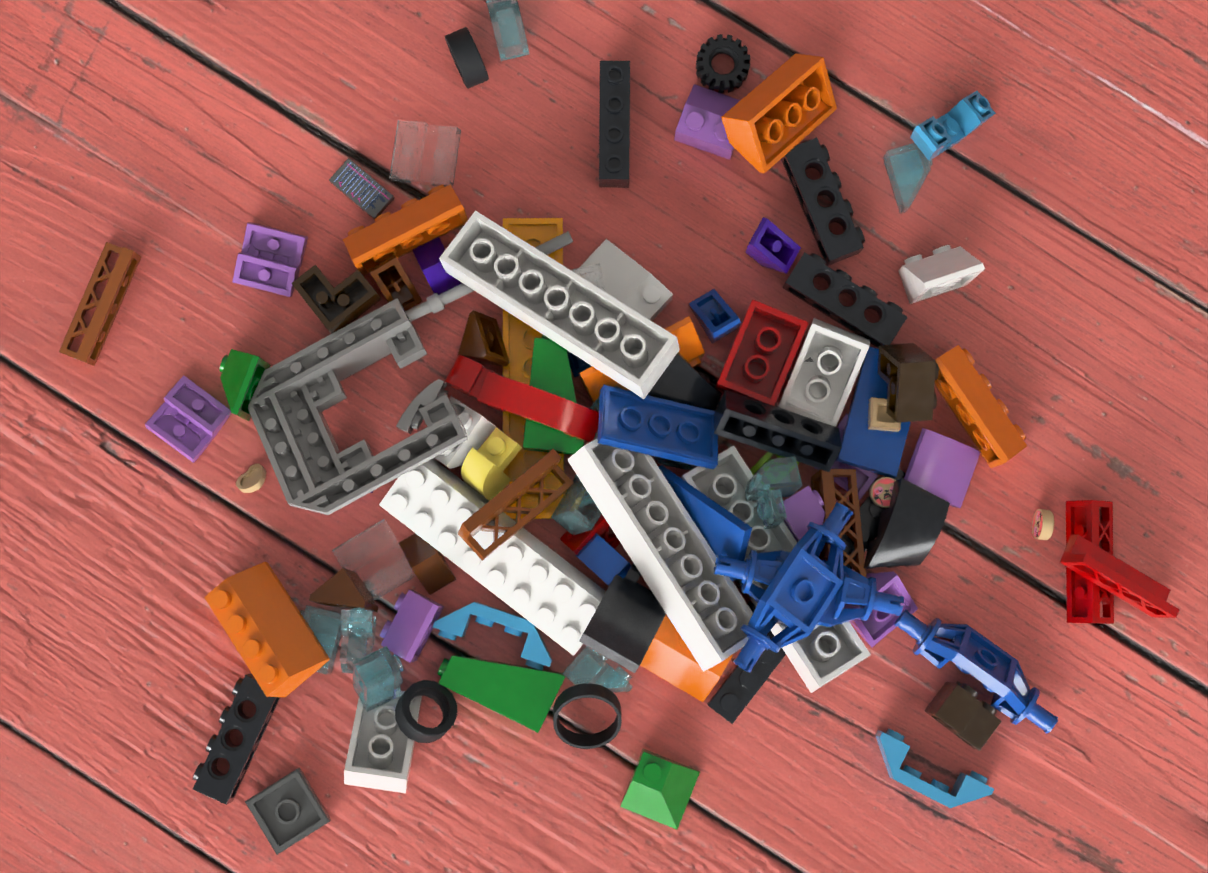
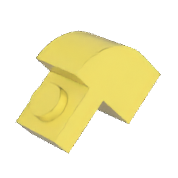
[461,427,522,501]

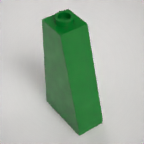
[523,334,584,455]
[437,655,566,733]

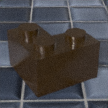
[291,265,381,334]
[878,343,939,423]
[925,681,1001,751]

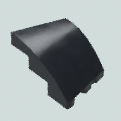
[648,352,722,411]
[864,478,950,569]

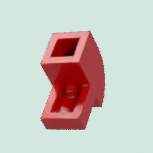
[444,355,498,409]

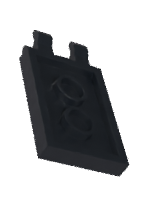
[579,563,666,673]

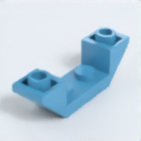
[910,91,996,161]
[433,602,553,670]
[875,728,994,808]

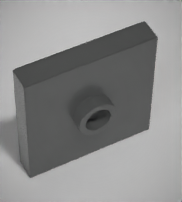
[245,767,331,855]

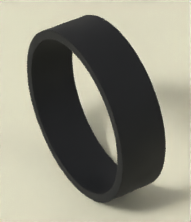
[553,683,622,749]

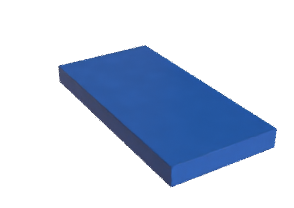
[836,346,911,479]
[597,385,718,470]
[658,465,752,581]

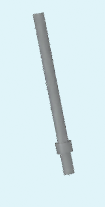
[405,231,573,322]

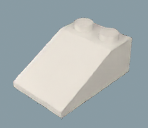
[574,239,673,321]
[898,245,985,304]
[778,318,870,427]
[344,684,422,793]

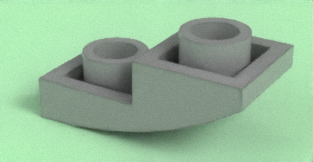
[396,379,449,434]

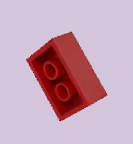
[716,299,809,406]

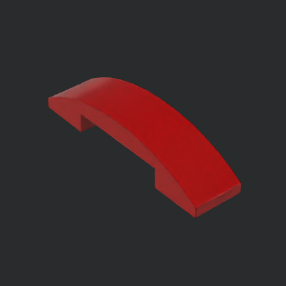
[477,372,599,443]

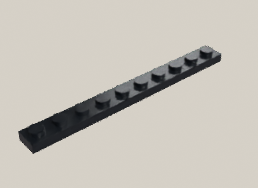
[707,469,906,724]

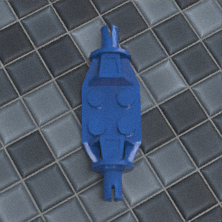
[733,502,853,673]
[714,550,904,627]
[894,609,1058,734]

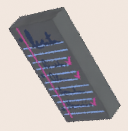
[329,158,395,219]

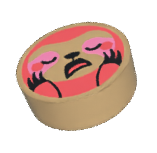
[869,477,896,508]
[1032,509,1054,540]

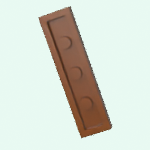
[59,242,141,366]
[458,449,574,561]
[811,469,867,578]

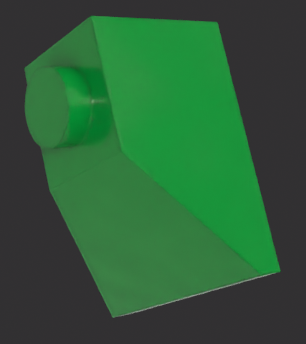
[219,349,271,421]
[620,749,700,829]

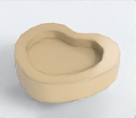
[236,464,266,493]

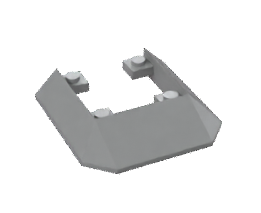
[248,298,468,515]

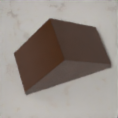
[369,255,422,311]
[458,310,510,367]
[399,533,456,595]
[309,568,378,612]

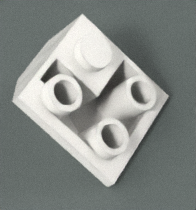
[434,396,504,469]

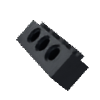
[599,61,630,188]
[781,137,865,266]
[782,252,907,348]
[714,390,842,472]
[193,674,281,805]

